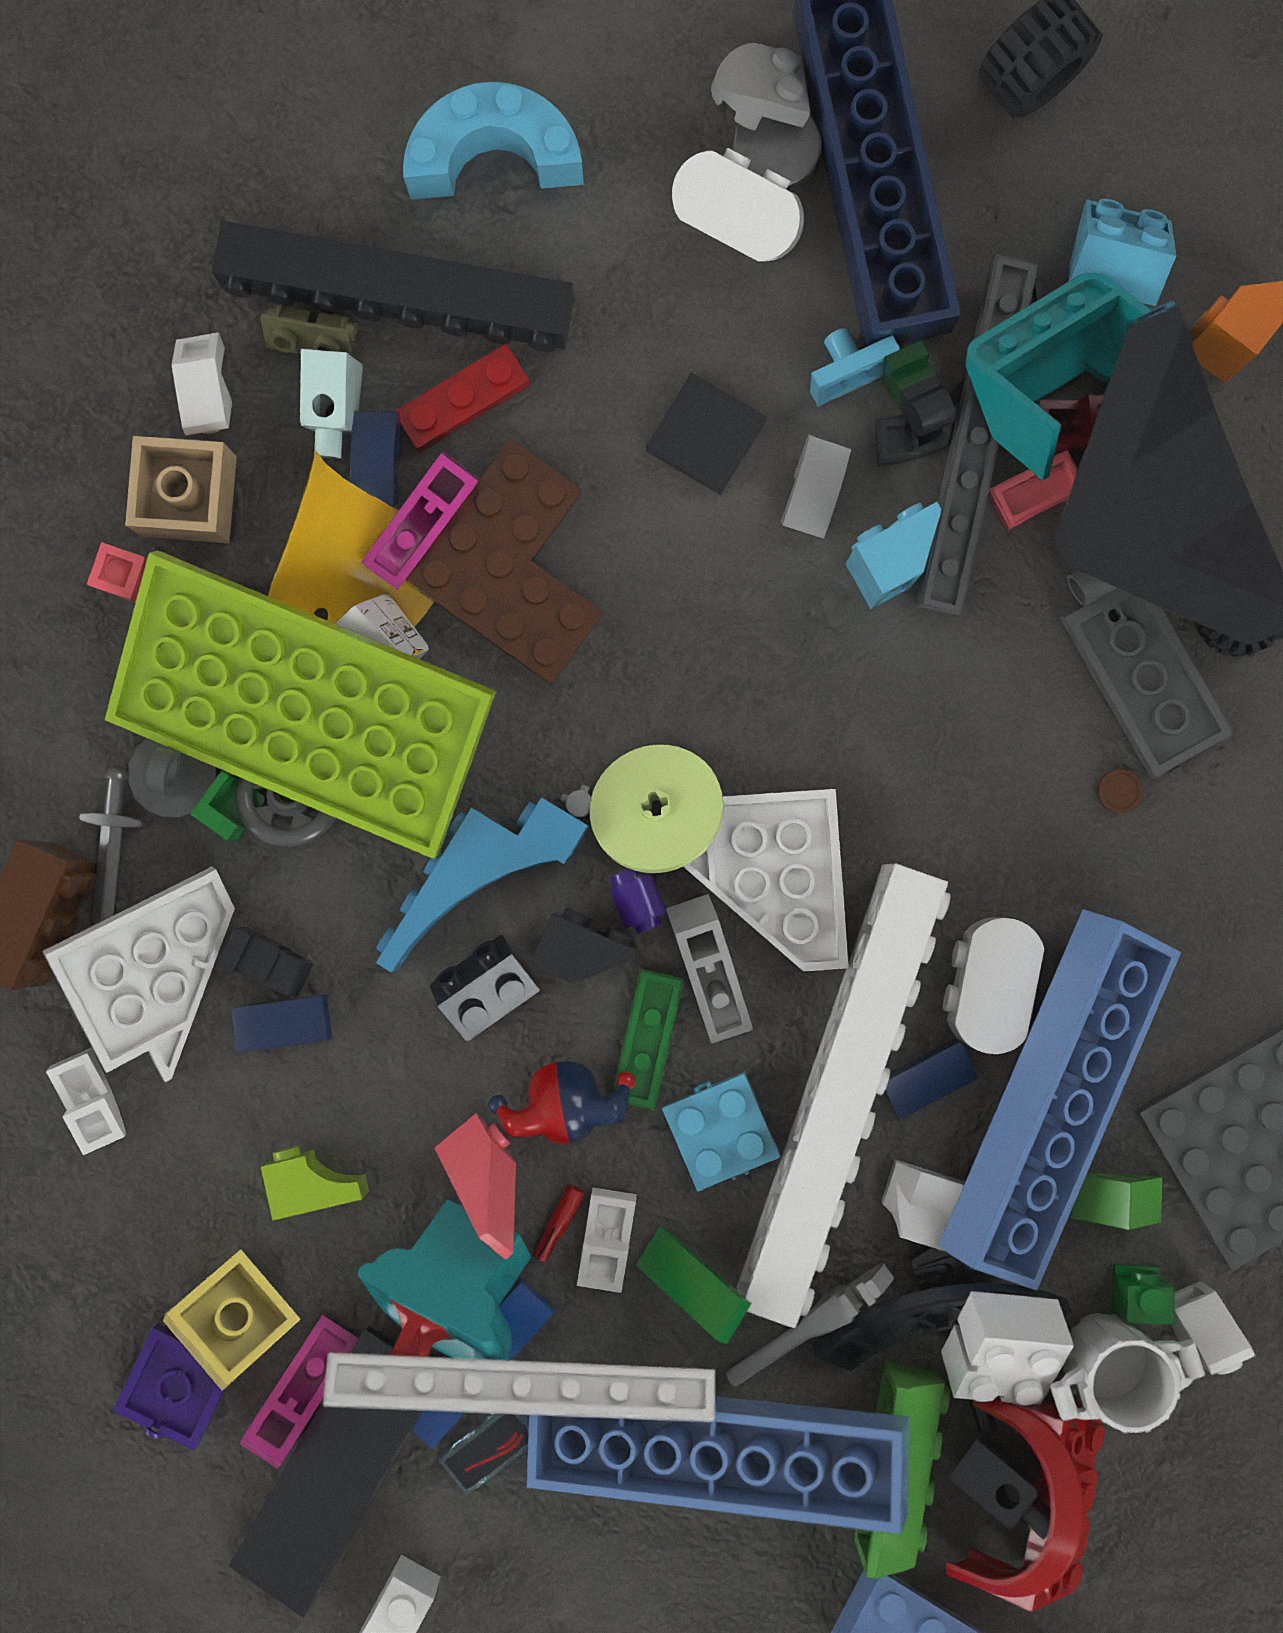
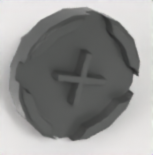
[128,738,220,818]

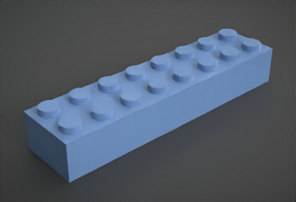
[938,909,1181,1291]
[527,1396,910,1534]

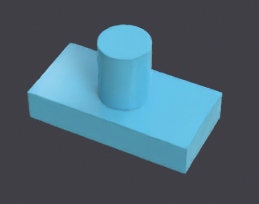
[810,328,900,407]

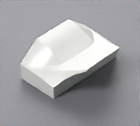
[881,1159,966,1252]

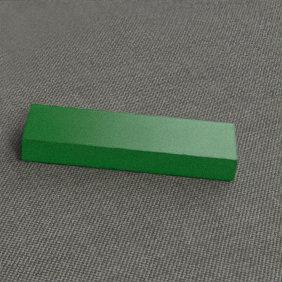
[612,968,684,1110]
[636,1227,752,1344]

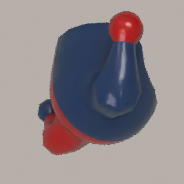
[488,1061,635,1144]

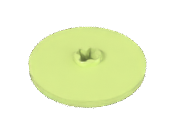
[590,745,724,873]

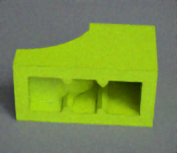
[261,1145,369,1221]

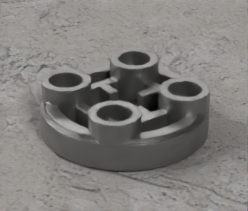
[733,115,822,190]

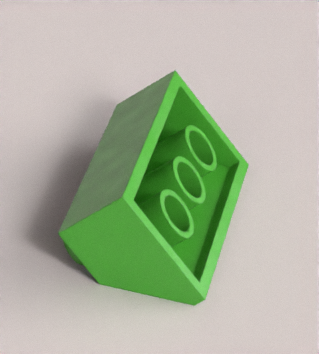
[854,1360,950,1579]

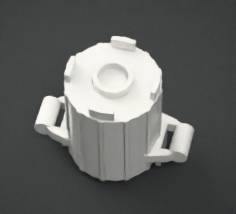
[1050,1313,1205,1433]

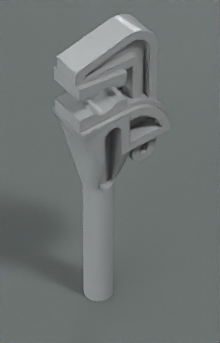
[726,1263,894,1387]

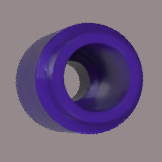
[609,869,667,934]

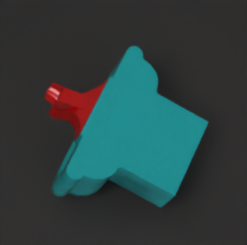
[358,1199,531,1361]

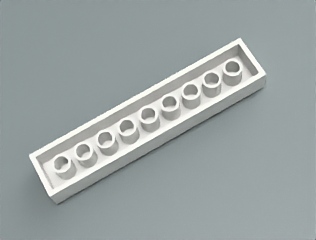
[737,863,951,1328]

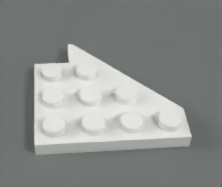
[683,789,849,971]
[42,867,235,1082]

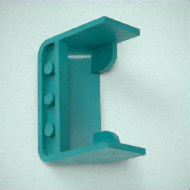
[966,273,1152,481]

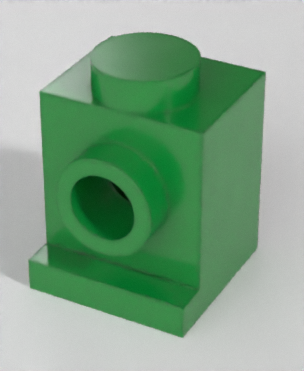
[1112,1264,1175,1325]

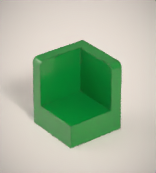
[190,770,267,842]

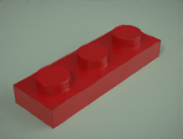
[395,343,531,453]

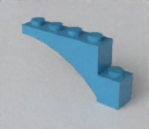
[376,797,589,972]

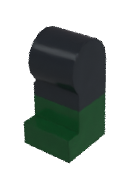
[882,341,956,436]

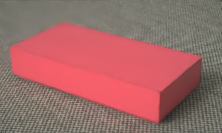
[988,450,1078,531]

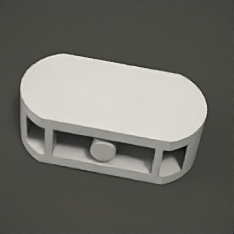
[672,148,804,262]
[943,917,1044,1054]

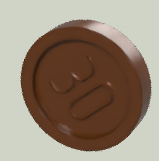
[1097,769,1143,814]

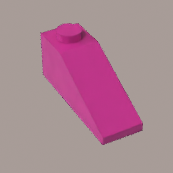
[361,451,479,590]
[240,1315,359,1469]

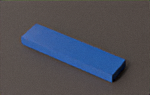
[413,1279,555,1449]

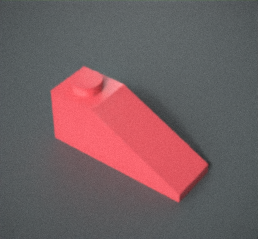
[434,1113,516,1260]

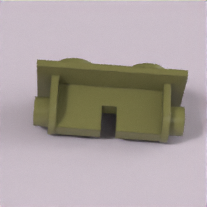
[260,304,358,356]

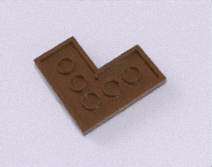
[406,438,603,686]

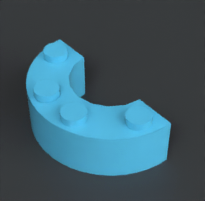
[403,82,584,200]

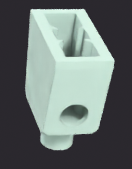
[300,349,363,459]

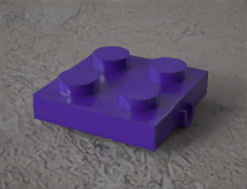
[113,1323,227,1451]

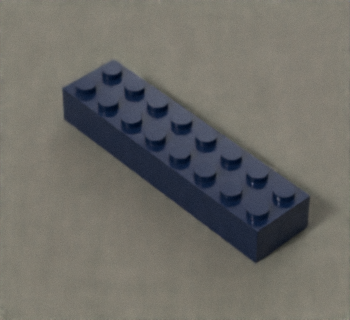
[793,0,961,347]

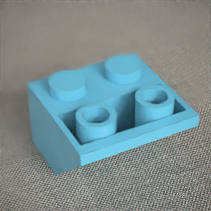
[1069,199,1176,306]
[845,502,942,610]

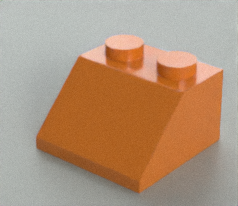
[1188,281,1283,383]

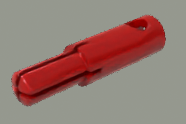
[533,1183,586,1262]

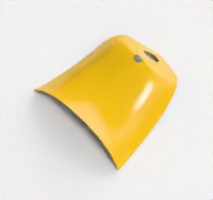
[268,450,434,627]

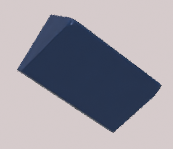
[884,1038,978,1120]

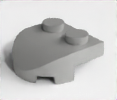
[711,43,810,131]

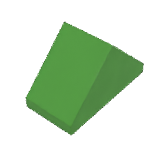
[1069,1172,1162,1229]

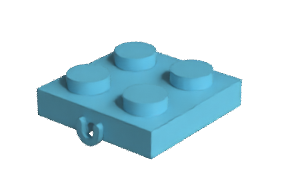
[662,1071,781,1192]

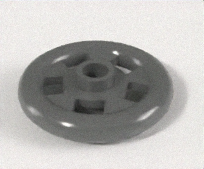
[235,777,336,847]

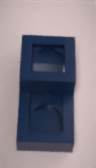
[350,411,401,506]
[231,994,333,1053]

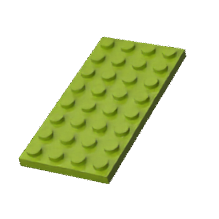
[105,550,496,859]

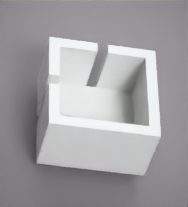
[941,1291,1074,1405]

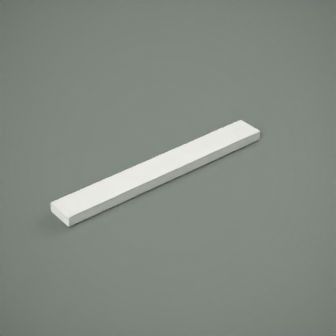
[323,1353,715,1422]

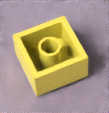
[163,1249,301,1391]

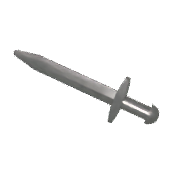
[80,766,146,927]

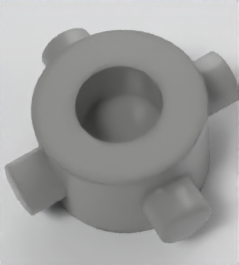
[560,785,592,820]

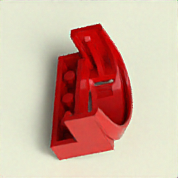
[946,1395,1105,1612]

